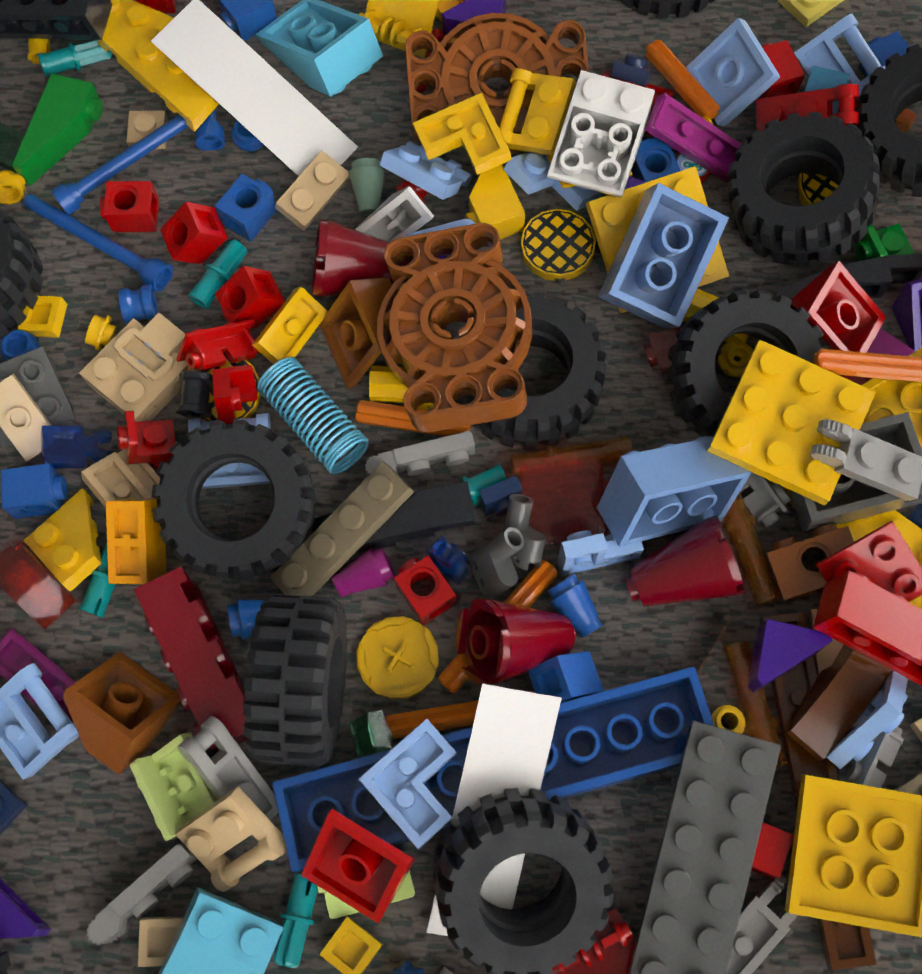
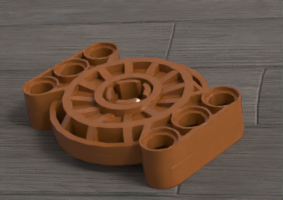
[405,13,589,153]
[377,223,532,432]

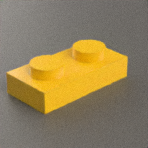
[252,286,328,364]

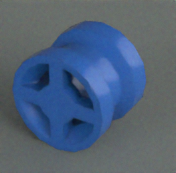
[118,284,159,325]

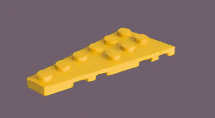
[97,0,219,132]

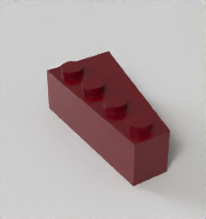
[133,566,247,753]

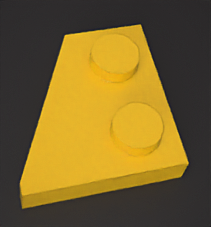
[23,488,102,592]

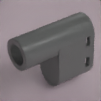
[503,494,546,570]
[470,527,525,597]

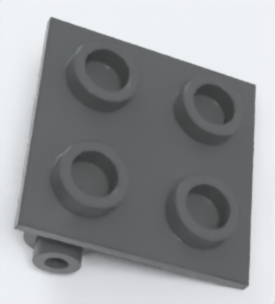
[0,346,76,448]

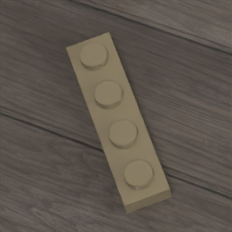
[270,461,414,596]

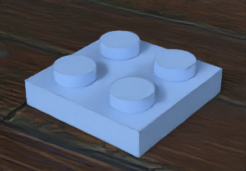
[686,18,781,126]

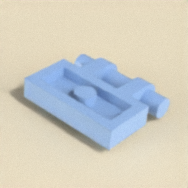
[379,141,472,200]

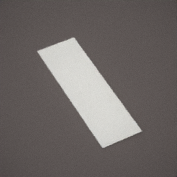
[151,0,358,176]
[427,684,561,936]

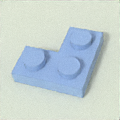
[503,152,604,211]
[557,531,644,576]
[827,670,908,769]
[359,719,457,850]

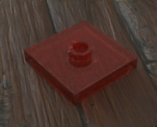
[520,458,607,544]

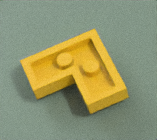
[413,93,512,175]

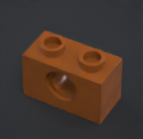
[767,523,854,603]

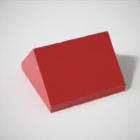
[791,261,886,353]
[301,809,416,924]

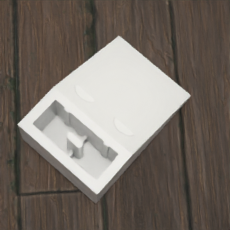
[547,70,655,198]

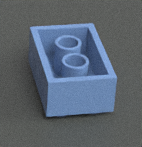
[598,183,729,329]
[597,436,751,547]

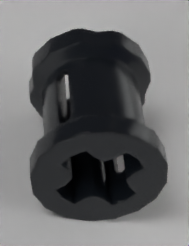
[176,371,213,418]

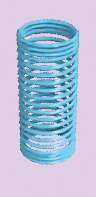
[257,357,368,474]

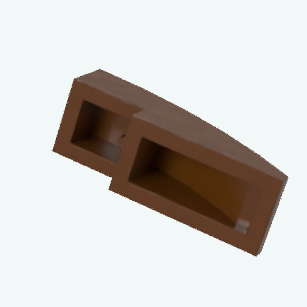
[786,645,892,761]

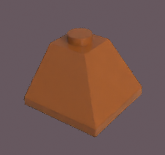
[319,277,392,389]
[63,652,182,775]

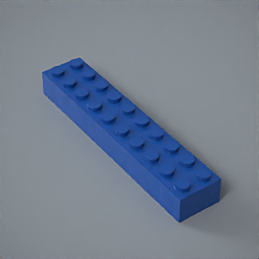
[272,666,714,873]

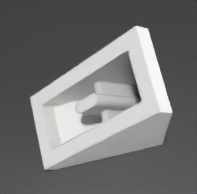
[355,186,434,242]

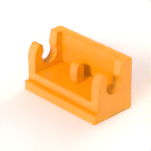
[106,498,167,584]

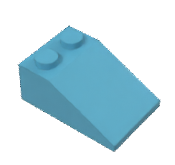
[255,0,383,97]
[158,887,284,974]

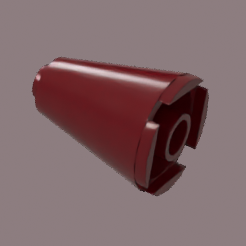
[312,220,411,297]
[625,515,746,607]
[456,598,576,686]

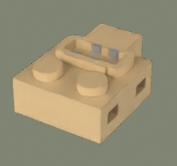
[79,313,189,422]

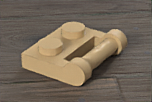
[175,786,287,892]

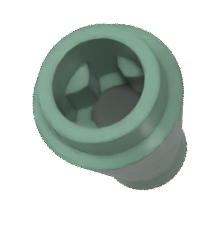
[348,158,385,217]

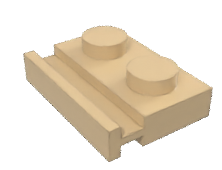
[81,449,160,508]

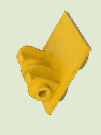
[359,0,439,58]

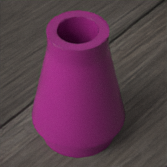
[332,548,396,598]

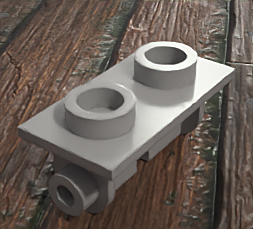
[739,472,792,528]
[837,726,904,788]

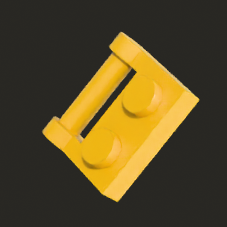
[499,68,577,156]

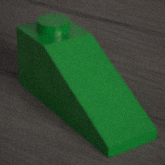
[12,74,103,186]

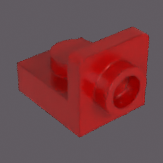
[212,365,258,424]
[117,411,176,464]

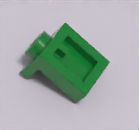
[855,223,915,261]

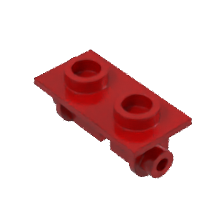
[176,319,260,372]

